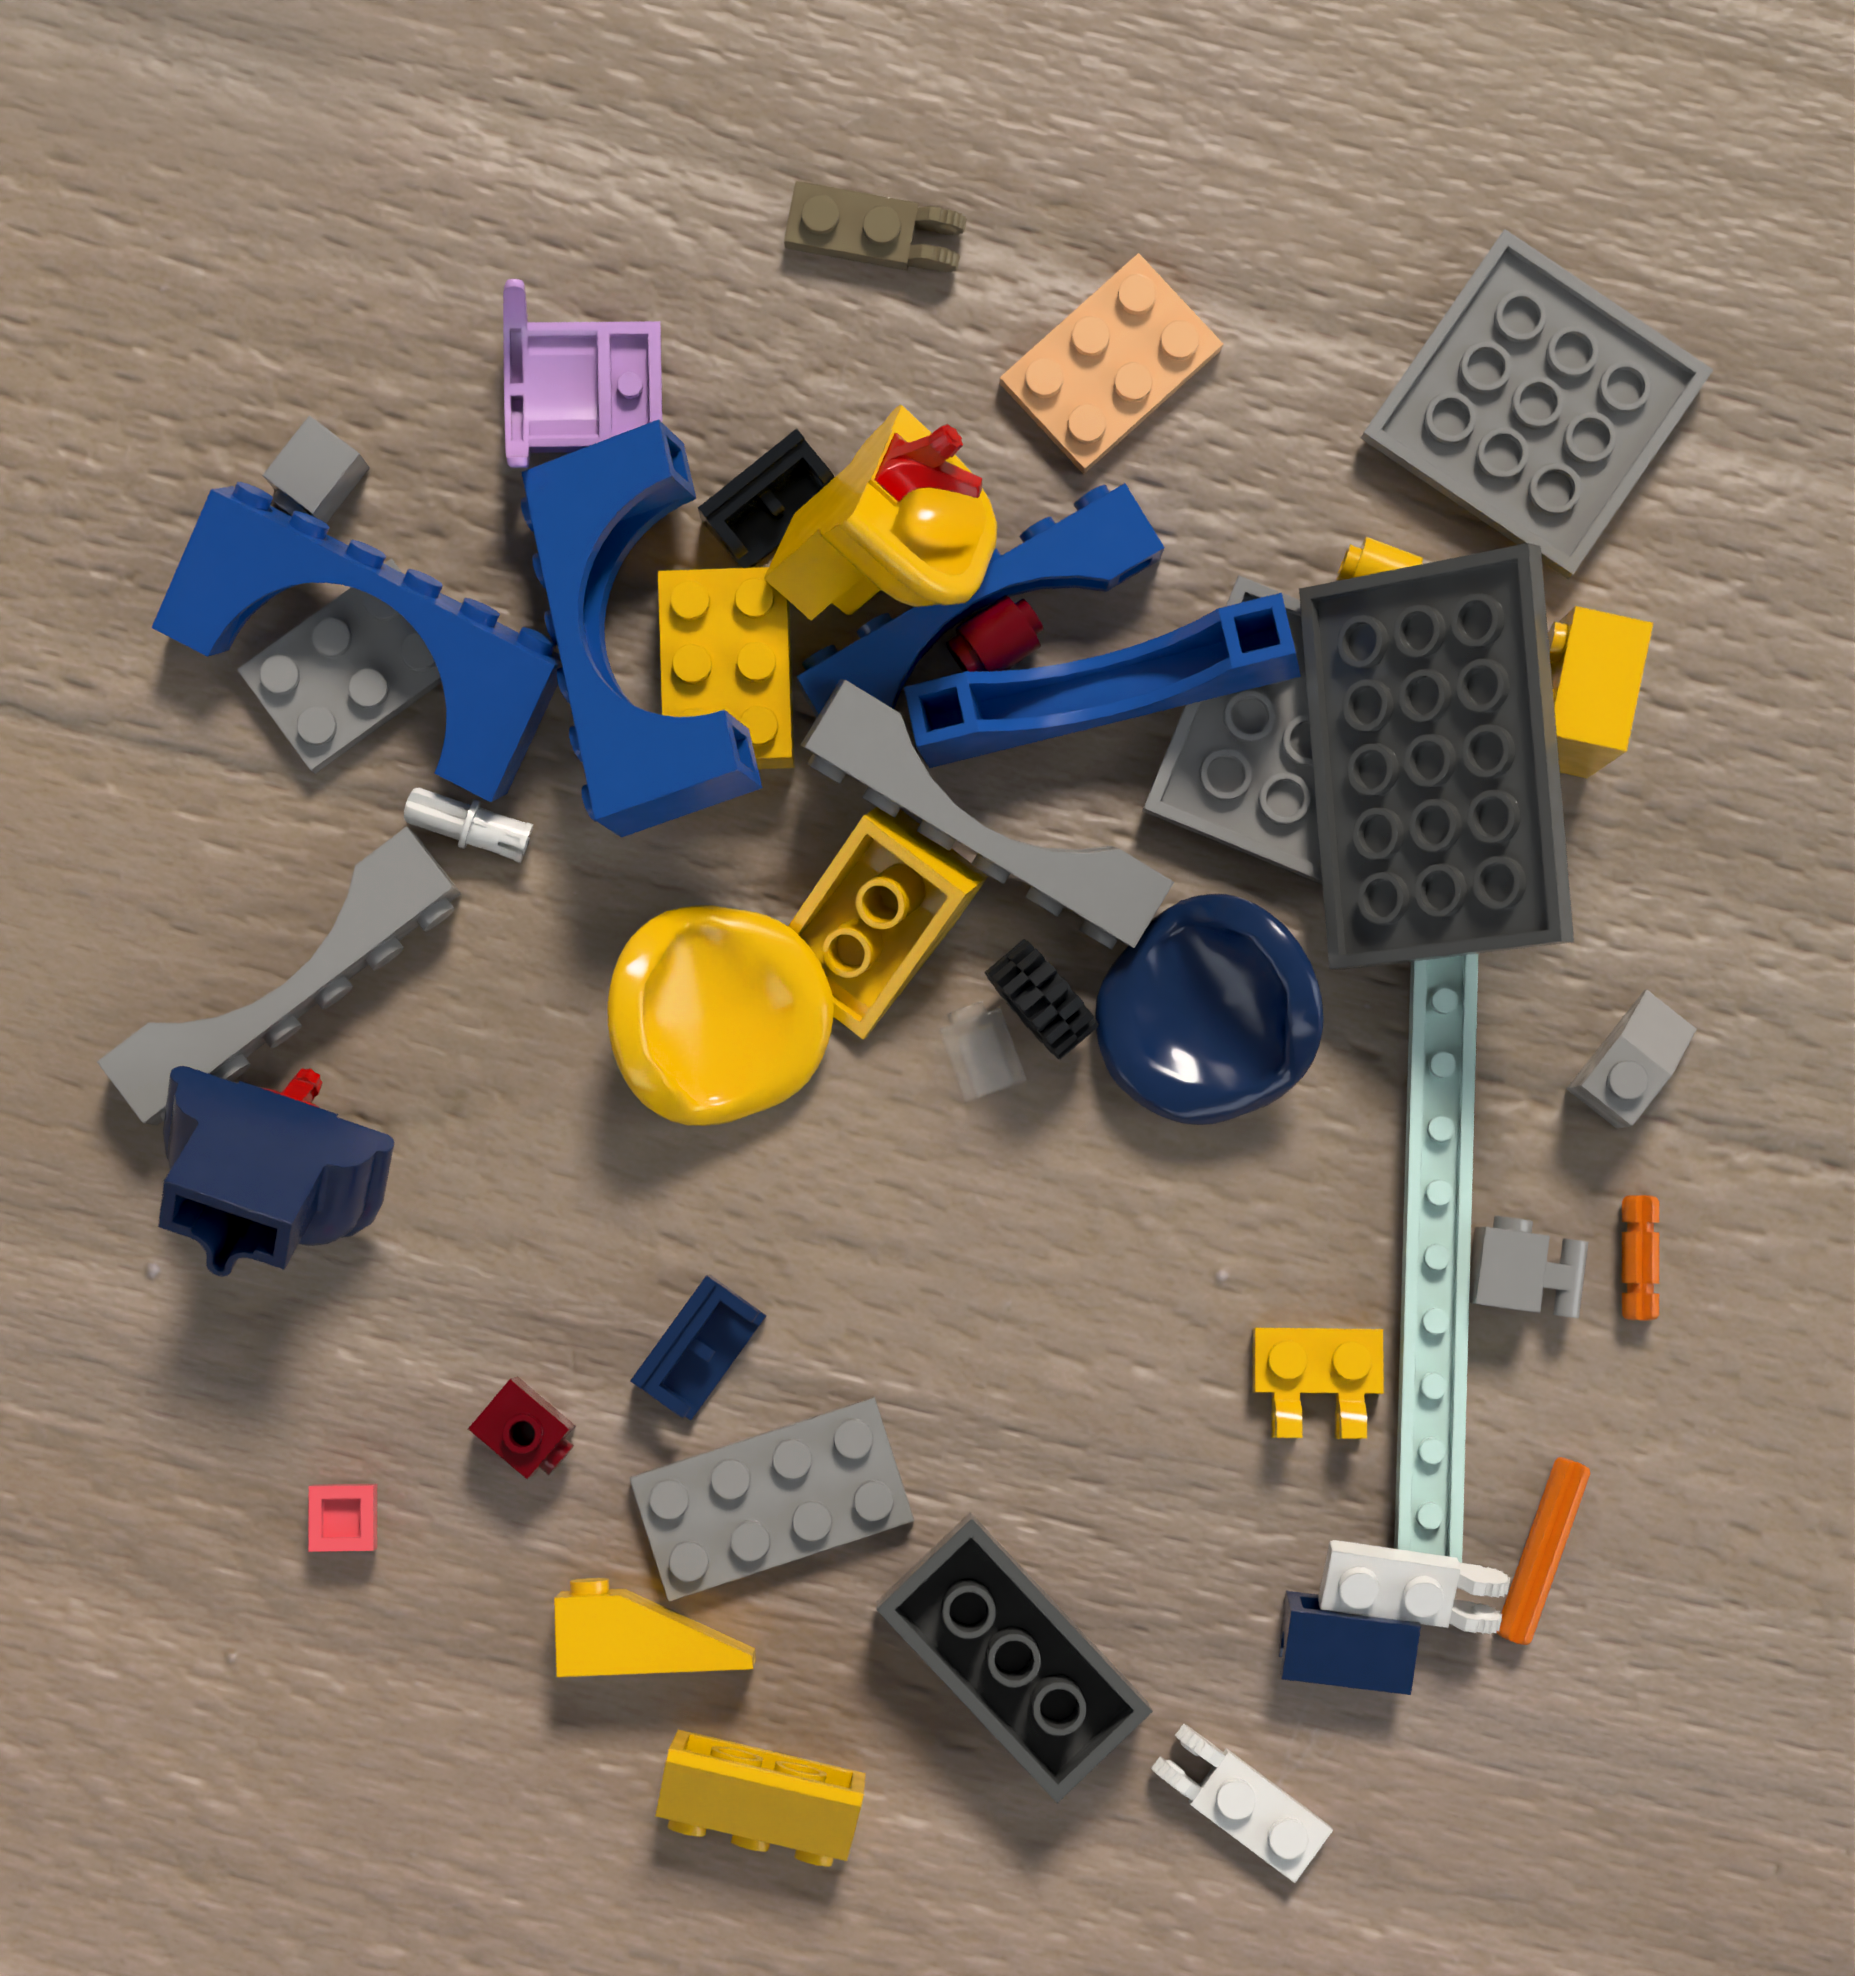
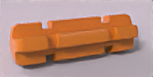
[1622,1195,1659,1321]

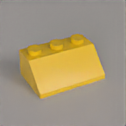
[655,1729,866,1867]

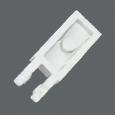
[1318,1540,1510,1634]
[1151,1724,1333,1883]

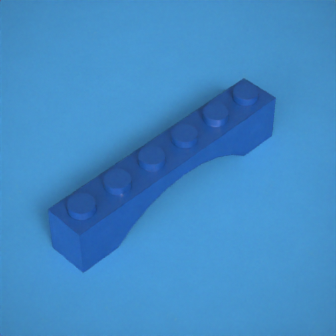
[796,483,1165,717]
[904,593,1301,768]

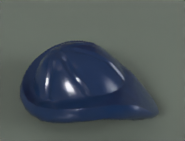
[1095,894,1323,1125]

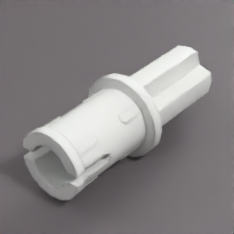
[404,787,533,863]

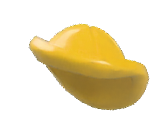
[607,905,834,1126]

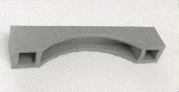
[801,679,1174,950]
[97,826,461,1125]

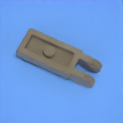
[784,181,967,272]

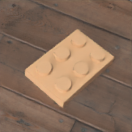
[999,253,1223,475]

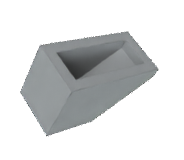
[1566,990,1697,1128]

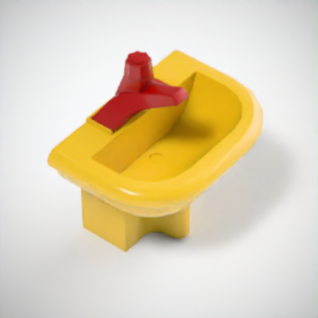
[764,405,998,621]

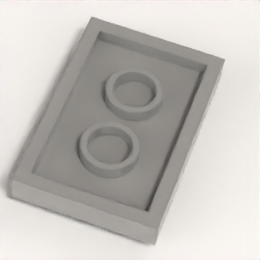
[237,558,442,774]

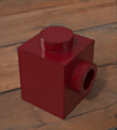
[468,1376,576,1479]

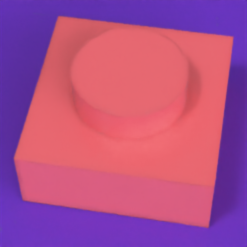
[308,1484,377,1552]

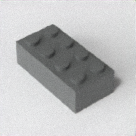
[876,1512,1153,1804]

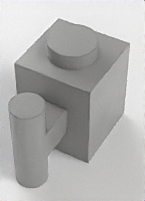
[1469,1216,1589,1319]

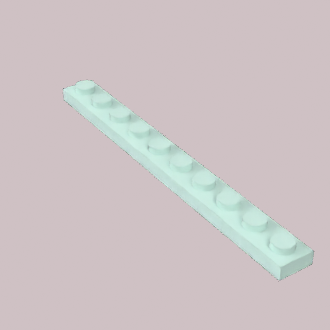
[1394,954,1478,1563]

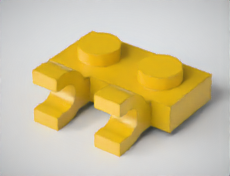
[1252,1328,1384,1439]

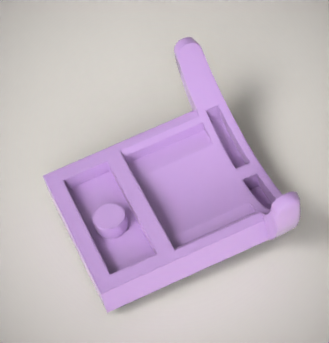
[503,279,663,468]

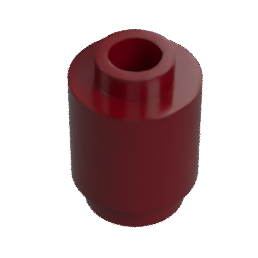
[946,595,1044,672]

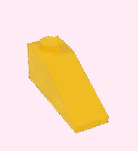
[554,1578,756,1677]

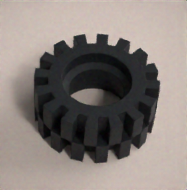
[985,939,1099,1060]

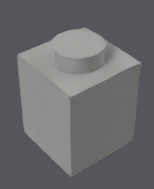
[262,416,370,523]

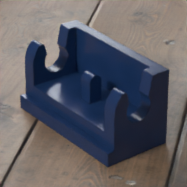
[630,1275,767,1420]
[1278,1591,1421,1695]

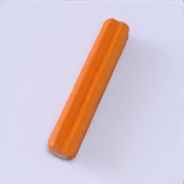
[1497,1457,1590,1645]

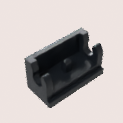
[698,428,835,568]

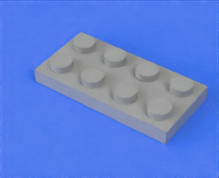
[629,1397,914,1602]

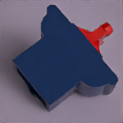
[158,1066,394,1277]

